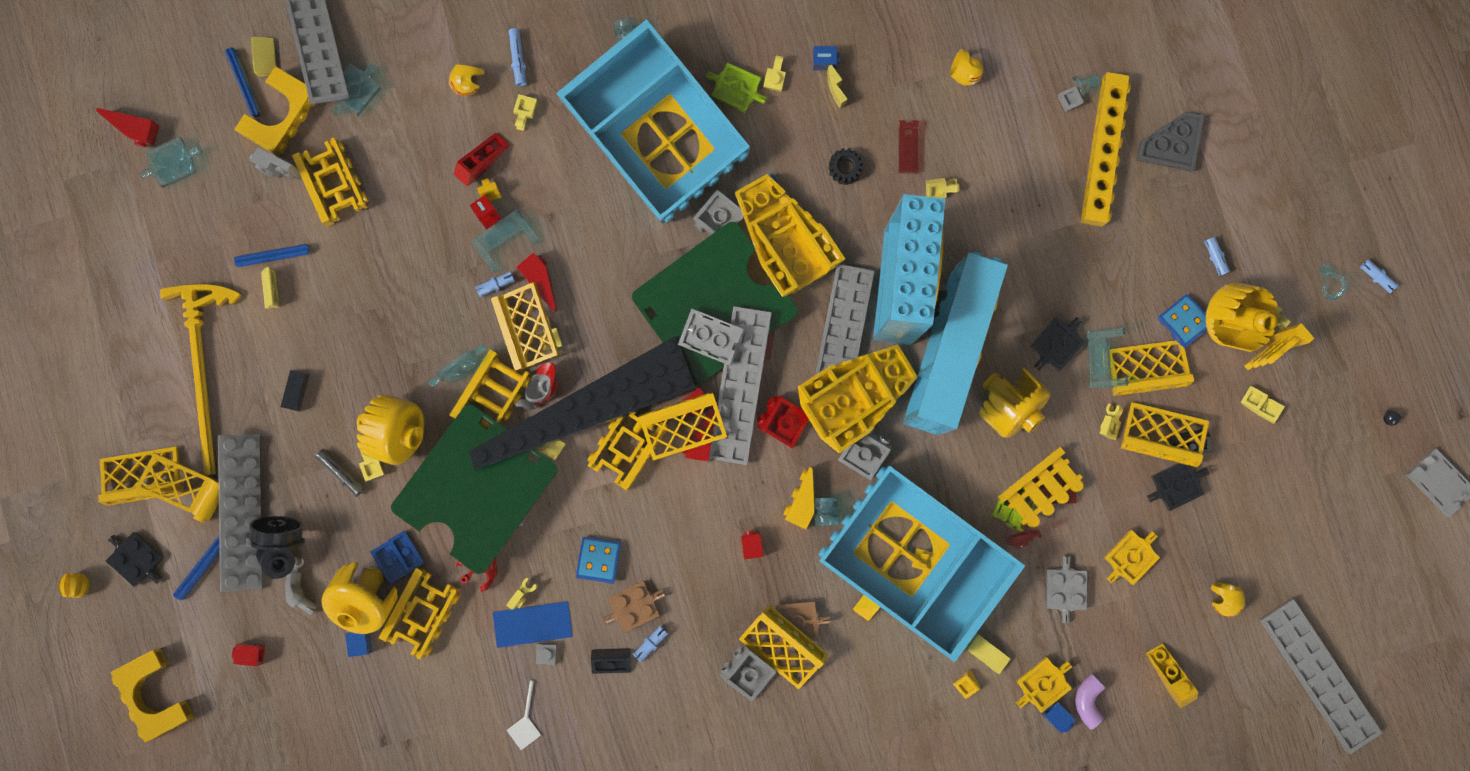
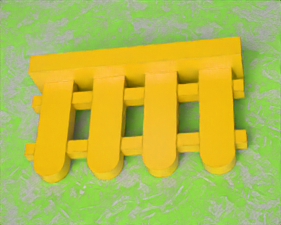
[1244,323,1315,370]
[997,447,1083,528]

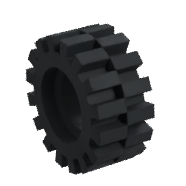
[828,148,863,185]

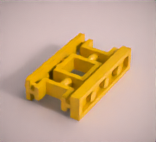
[292,137,369,227]
[587,411,669,491]
[379,567,461,660]

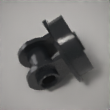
[247,516,305,579]

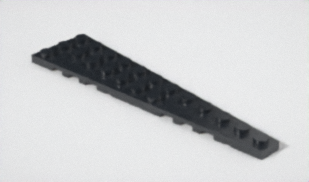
[469,336,696,471]

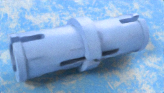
[1204,236,1231,276]
[1360,259,1398,293]
[475,271,515,297]
[633,625,669,662]

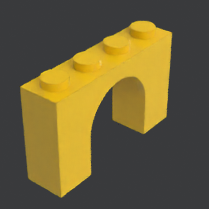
[234,66,315,157]
[110,648,195,743]

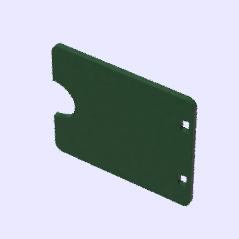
[632,222,798,385]
[391,404,558,574]

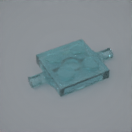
[331,63,381,117]
[139,137,202,188]
[428,344,487,388]

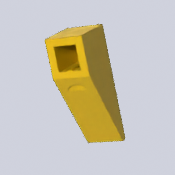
[783,467,814,529]
[1146,643,1198,709]

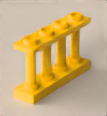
[450,350,532,430]

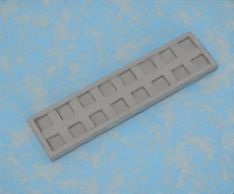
[285,0,349,105]
[815,264,874,375]
[709,306,772,465]
[218,435,262,592]
[1259,599,1382,754]

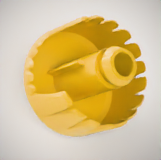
[1205,282,1278,352]
[979,368,1050,438]
[356,394,425,465]
[322,562,398,634]

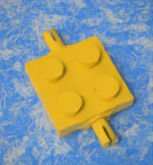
[1103,530,1160,585]
[1015,657,1072,713]

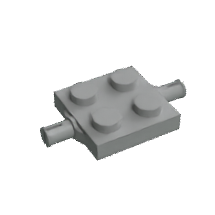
[1046,556,1087,623]

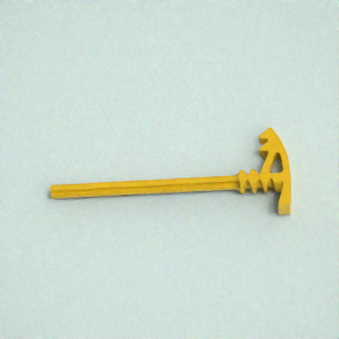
[160,284,241,475]

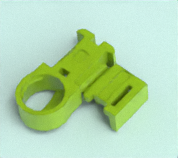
[991,492,1035,531]

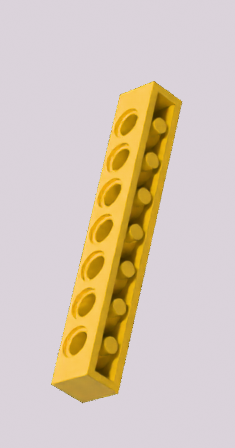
[1080,72,1131,227]

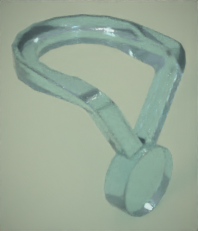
[1072,75,1101,99]
[1319,265,1347,300]

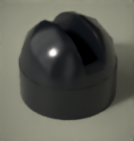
[1383,410,1402,426]

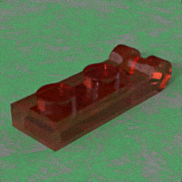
[898,120,919,174]

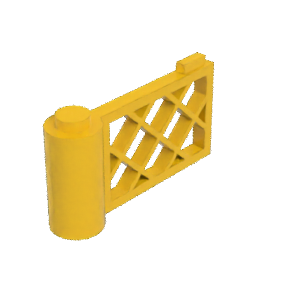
[135,453,219,523]

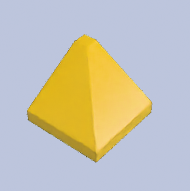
[853,594,880,621]
[953,669,981,699]

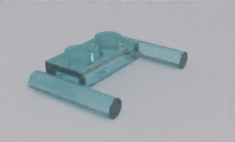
[470,209,539,273]
[1087,328,1129,389]

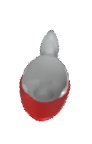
[516,362,559,410]

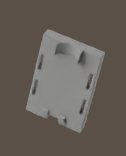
[678,309,746,366]
[1406,448,1470,517]

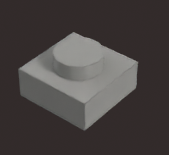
[1057,86,1084,112]
[536,644,557,665]

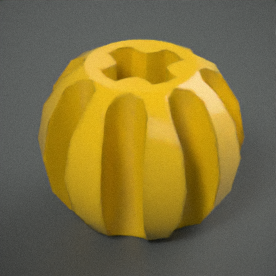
[58,573,90,598]

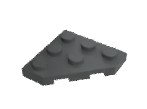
[1136,112,1204,172]

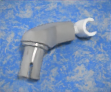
[285,557,317,615]

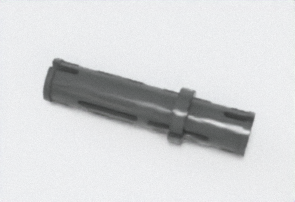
[315,449,365,497]

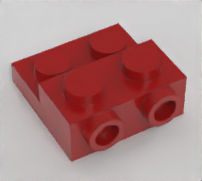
[757,395,809,449]

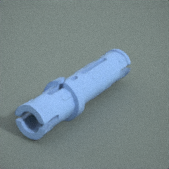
[508,28,527,87]

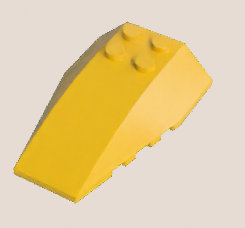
[735,174,845,297]
[798,345,918,453]

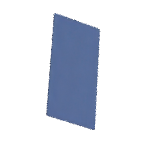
[493,601,572,648]

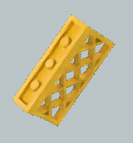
[491,282,560,371]
[1106,340,1194,396]
[638,392,727,461]
[1120,402,1209,467]
[98,446,184,506]
[739,604,829,689]

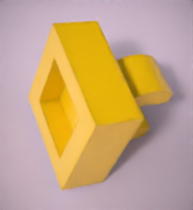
[477,178,502,202]
[911,548,933,570]

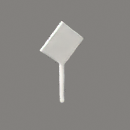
[507,680,541,750]

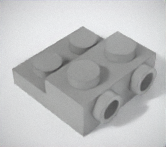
[249,147,301,180]
[693,190,744,235]
[838,430,892,481]
[720,645,777,702]

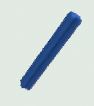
[225,47,262,117]
[234,244,310,267]
[173,535,219,601]

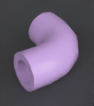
[1075,674,1105,730]

